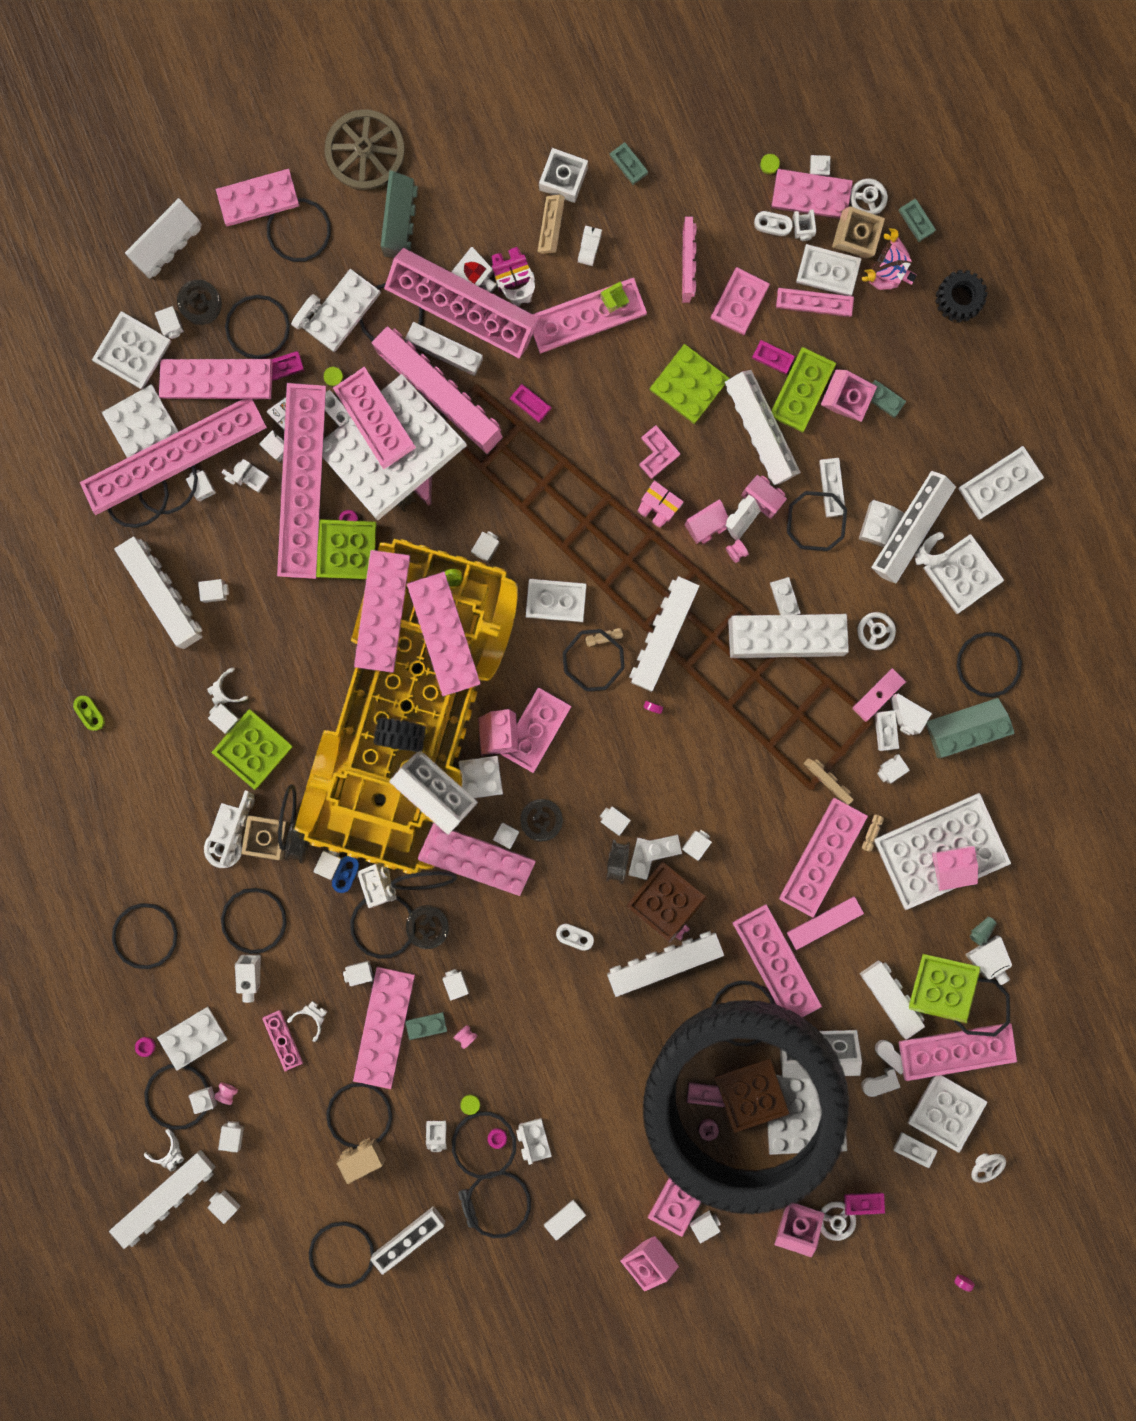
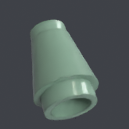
[970,917,997,946]

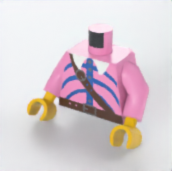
[862,228,917,290]

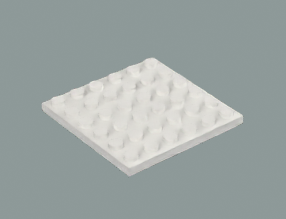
[322,374,467,521]

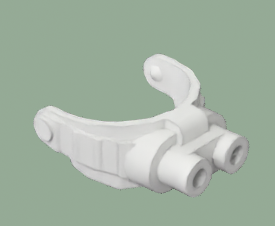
[499,271,535,307]
[914,532,948,565]
[207,668,248,705]
[287,1001,327,1042]
[144,1129,184,1172]

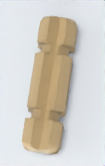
[585,628,623,647]
[862,815,884,852]

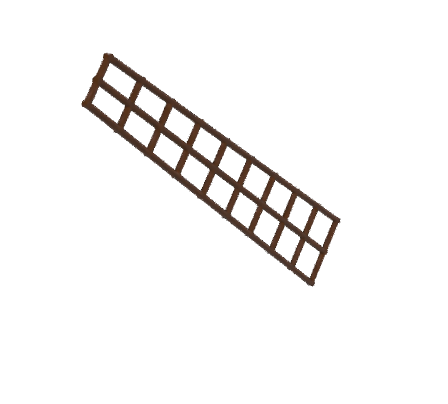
[444,384,875,790]

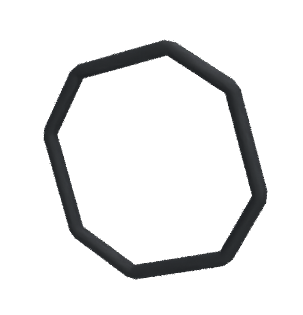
[787,491,847,551]
[563,629,625,691]
[953,978,1010,1037]

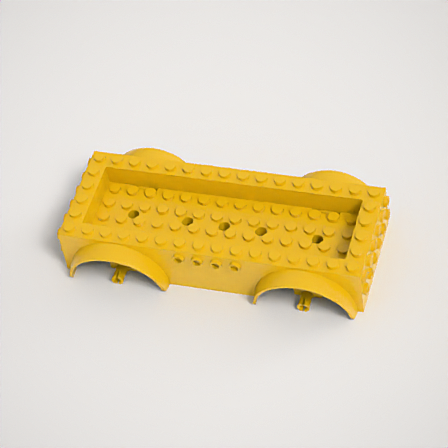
[294,539,518,874]

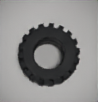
[935,270,988,323]
[373,718,426,752]

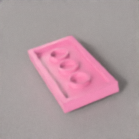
[216,169,299,227]
[771,169,852,219]
[682,217,696,303]
[500,688,571,773]

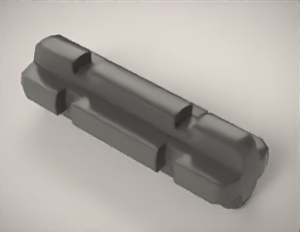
[458,1189,478,1228]

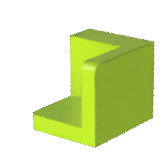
[600,281,629,313]

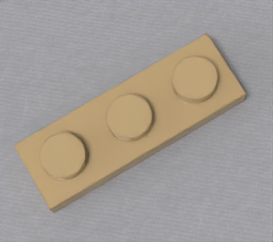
[538,194,565,254]
[803,758,853,805]

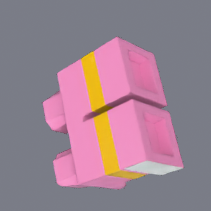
[638,480,683,528]

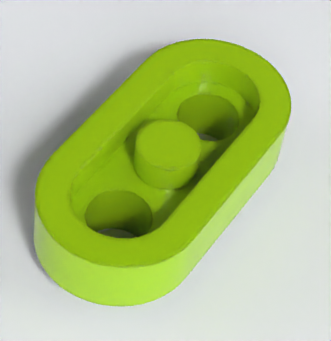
[73,696,105,731]

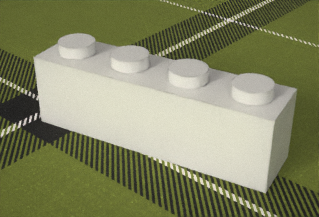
[405,322,483,376]
[859,961,925,1040]
[370,1206,445,1275]

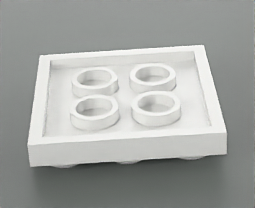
[92,311,172,390]
[102,384,179,458]
[923,534,1004,614]
[907,1075,987,1153]

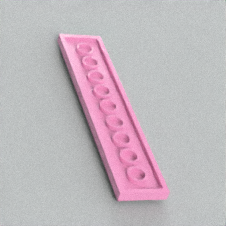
[277,383,326,579]
[80,399,267,515]

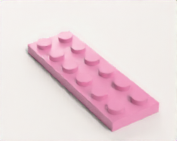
[533,278,647,353]
[159,359,273,399]
[333,367,416,469]
[354,550,410,673]
[407,572,481,696]
[779,798,868,917]
[418,823,536,896]
[732,904,822,1017]
[353,967,415,1089]
[899,1023,1017,1081]

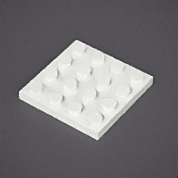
[767,1075,847,1155]

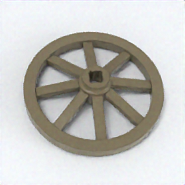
[325,110,405,190]

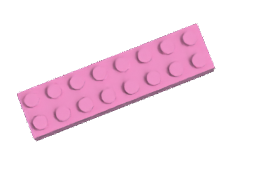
[384,248,539,358]
[372,326,502,454]

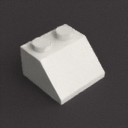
[859,500,905,547]
[890,694,932,736]

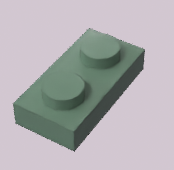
[610,142,648,185]
[898,198,936,242]
[871,380,906,418]
[405,1012,447,1040]

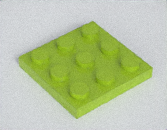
[649,344,730,424]
[316,520,377,579]
[211,709,294,790]
[909,954,981,1023]

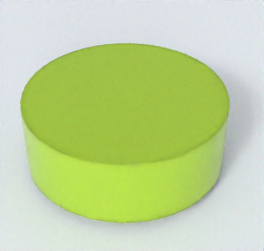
[760,154,780,175]
[323,367,343,387]
[445,569,463,587]
[460,1094,480,1115]

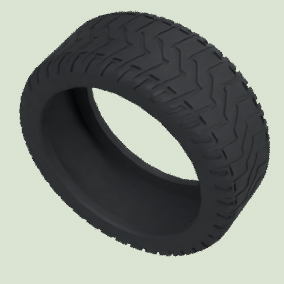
[643,1000,849,1214]

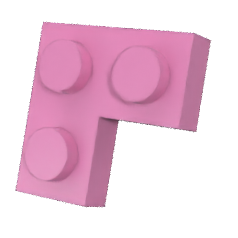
[639,425,680,480]

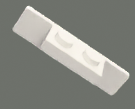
[208,790,255,867]

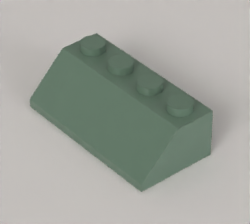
[381,170,418,258]
[926,698,1015,758]

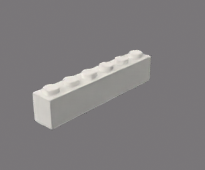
[725,370,801,485]
[871,471,956,584]
[629,576,699,692]
[607,931,724,997]
[109,1150,215,1249]

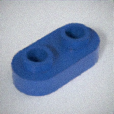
[332,856,359,893]

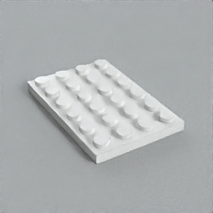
[874,793,1011,910]

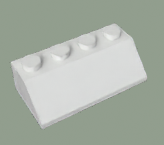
[125,198,202,279]
[389,751,478,835]
[780,1030,862,1078]

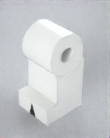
[578,226,602,266]
[325,390,351,428]
[875,1040,903,1074]
[861,1067,900,1097]

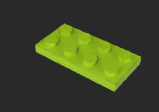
[771,347,836,433]

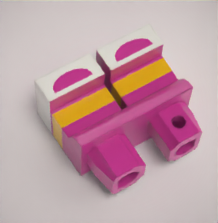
[492,247,531,292]

